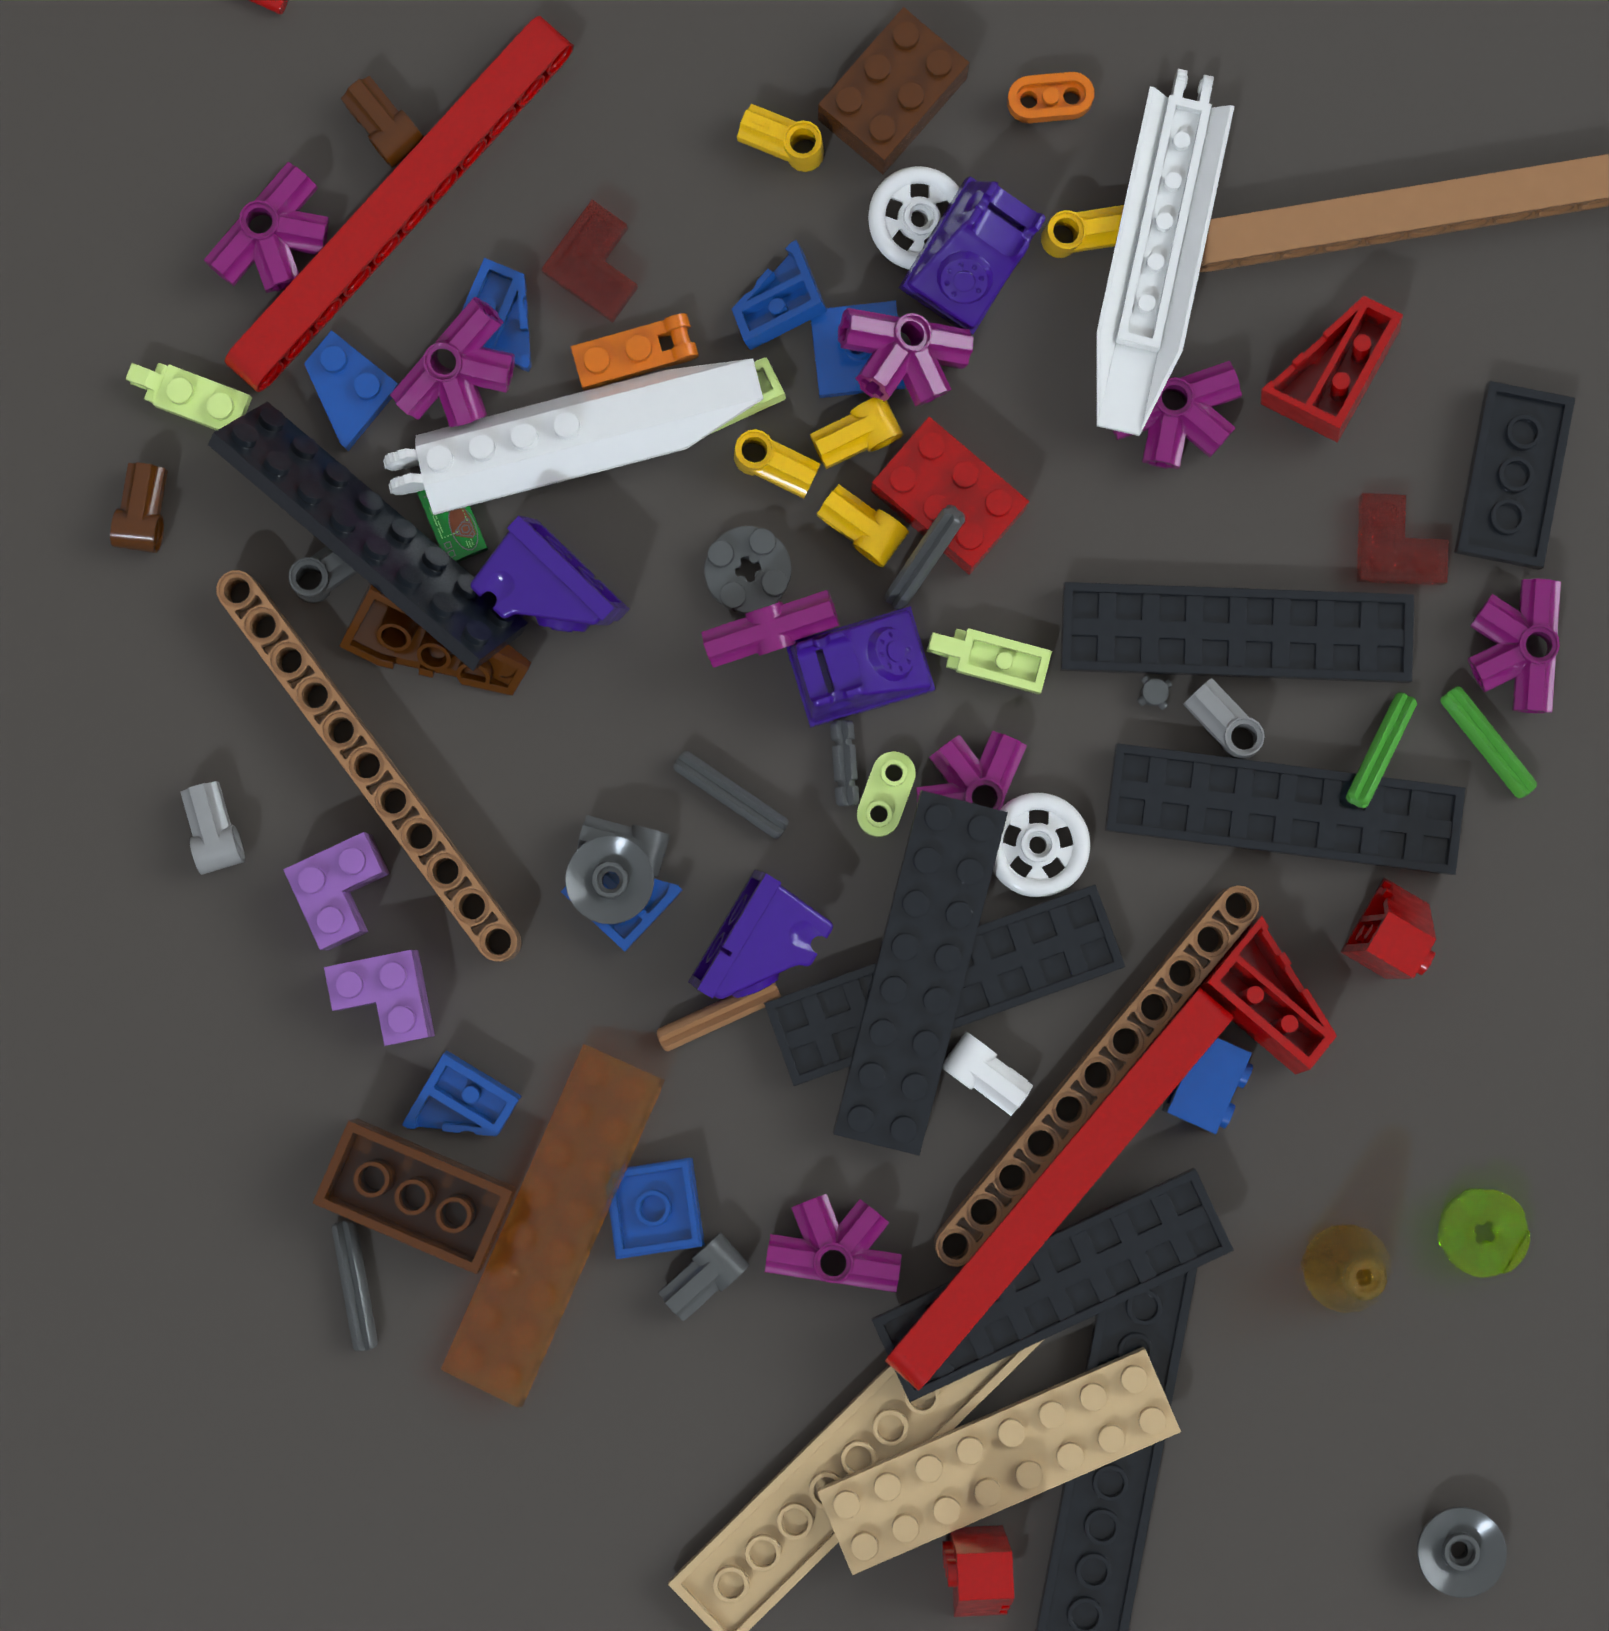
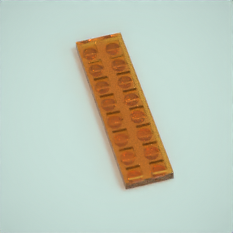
[441,1044,665,1407]

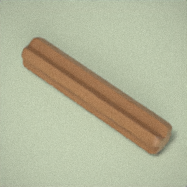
[657,983,781,1051]

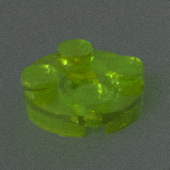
[1437,1188,1530,1278]

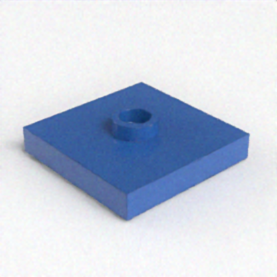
[810,301,906,398]
[604,1158,705,1259]

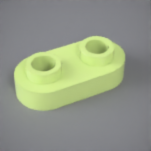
[857,751,916,837]

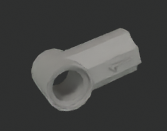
[1183,678,1265,760]
[180,781,245,875]

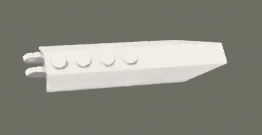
[1096,68,1235,436]
[383,358,763,515]

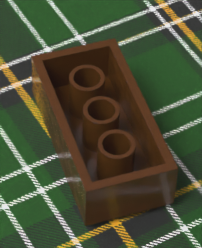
[313,1118,517,1275]

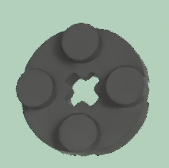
[704,526,792,614]

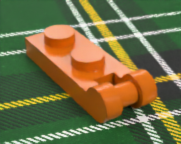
[570,313,699,391]

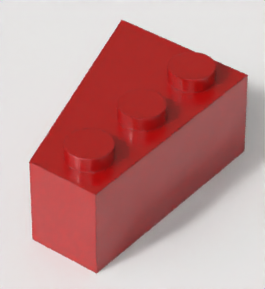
[1260,296,1403,443]
[1341,877,1436,979]
[1196,916,1337,1075]
[942,1525,1014,1617]

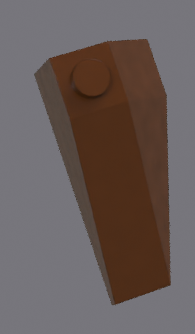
[339,584,531,696]

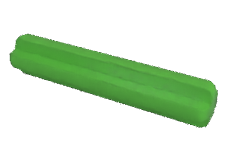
[1440,686,1537,798]
[1346,692,1417,808]

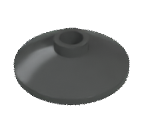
[565,836,654,924]
[1417,1507,1507,1598]

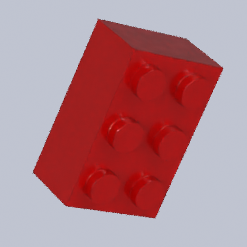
[871,416,1030,575]

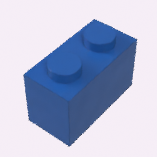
[1162,1038,1253,1134]

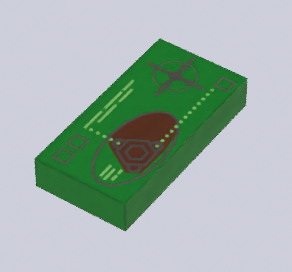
[417,490,489,563]

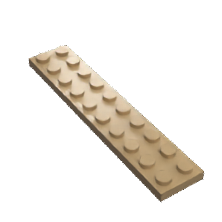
[668,1340,1043,1631]

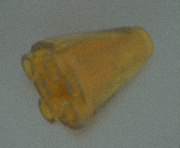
[1301,1223,1392,1313]

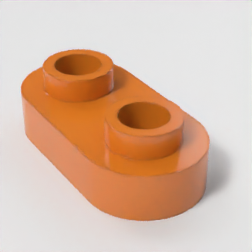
[1007,72,1094,123]

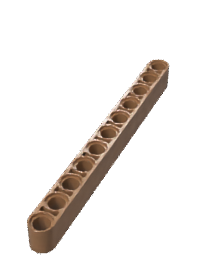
[1200,154,1609,272]
[216,570,522,962]
[934,885,1259,1267]

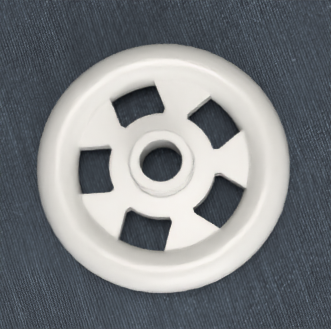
[868,166,959,270]
[993,793,1090,897]

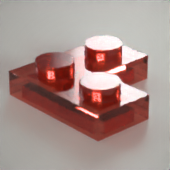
[541,200,638,323]
[1357,493,1449,585]

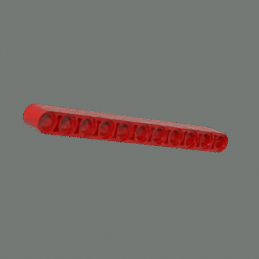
[224,16,574,392]
[884,988,1235,1391]

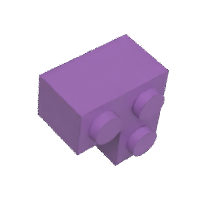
[283,832,390,950]
[324,950,435,1046]

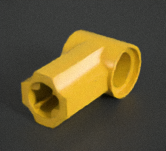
[737,104,825,172]
[1041,205,1124,258]
[810,398,904,469]
[734,429,821,499]
[817,484,909,567]

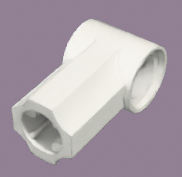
[942,1031,1033,1116]

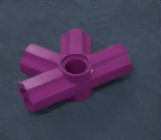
[204,162,329,293]
[390,297,515,427]
[838,308,974,407]
[1112,361,1242,469]
[1467,578,1561,714]
[701,590,840,668]
[916,731,1027,810]
[765,1194,902,1293]

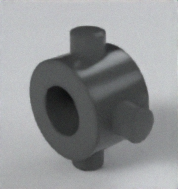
[1137,675,1172,710]

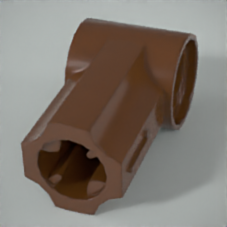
[341,76,424,168]
[110,462,168,553]

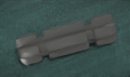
[830,720,859,806]

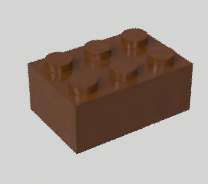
[818,7,970,175]

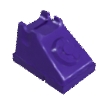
[898,176,1046,335]
[470,515,630,632]
[786,606,936,728]
[688,870,833,999]

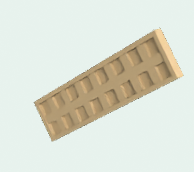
[817,1347,1181,1575]

